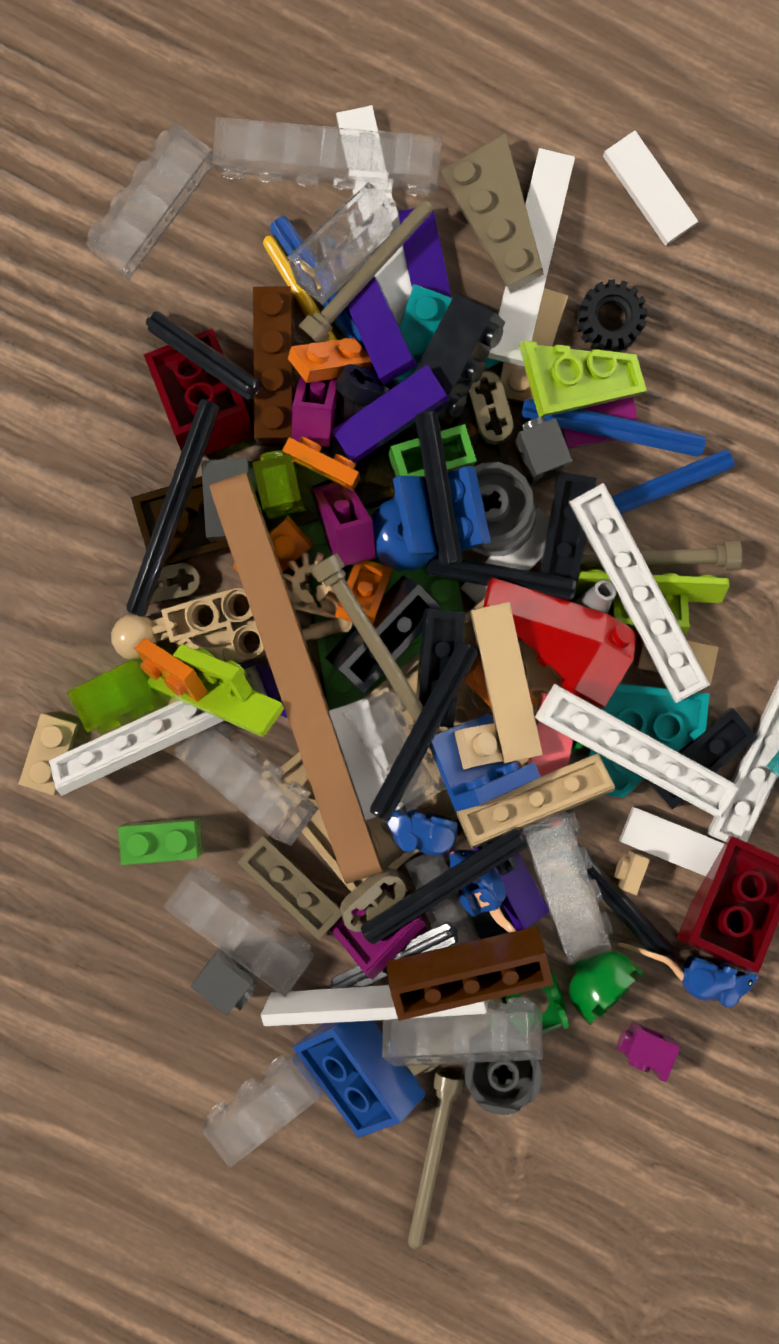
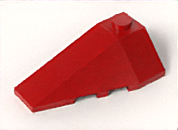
[483,578,637,709]

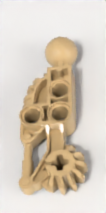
[111,552,354,664]

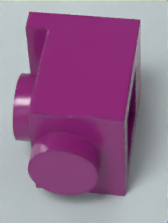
[616,1021,681,1082]

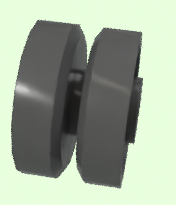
[471,462,536,556]

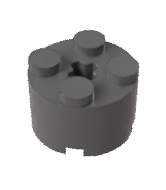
[463,1027,542,1115]

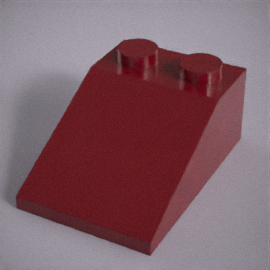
[143,328,254,456]
[676,835,779,973]

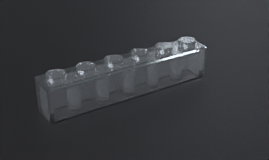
[212,117,443,197]

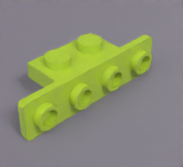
[574,570,729,634]
[148,644,284,737]

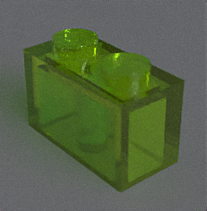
[252,451,306,519]
[67,658,161,735]

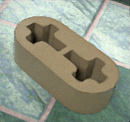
[469,371,513,445]
[130,563,202,604]
[340,867,406,932]

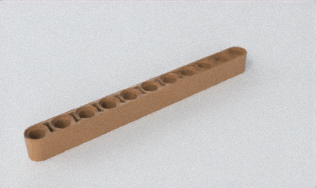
[209,472,383,884]

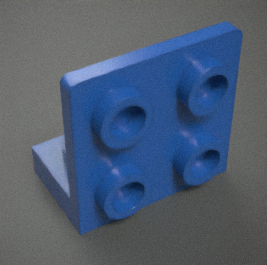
[393,466,491,555]
[429,713,541,811]

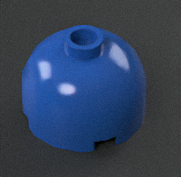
[371,498,436,572]

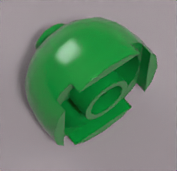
[569,951,644,1025]

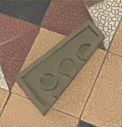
[440,133,544,293]

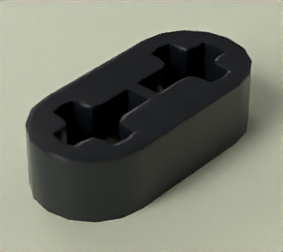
[335,364,400,406]

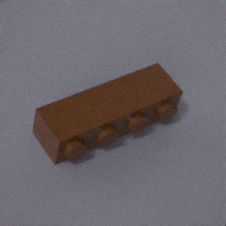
[253,286,295,446]
[386,926,553,1021]

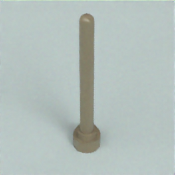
[298,200,433,343]
[580,540,742,571]
[310,553,424,721]
[408,1069,465,1249]

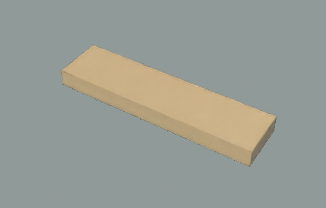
[470,602,543,763]
[456,753,615,849]

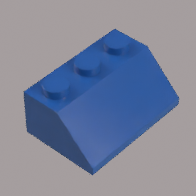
[292,1020,426,1138]

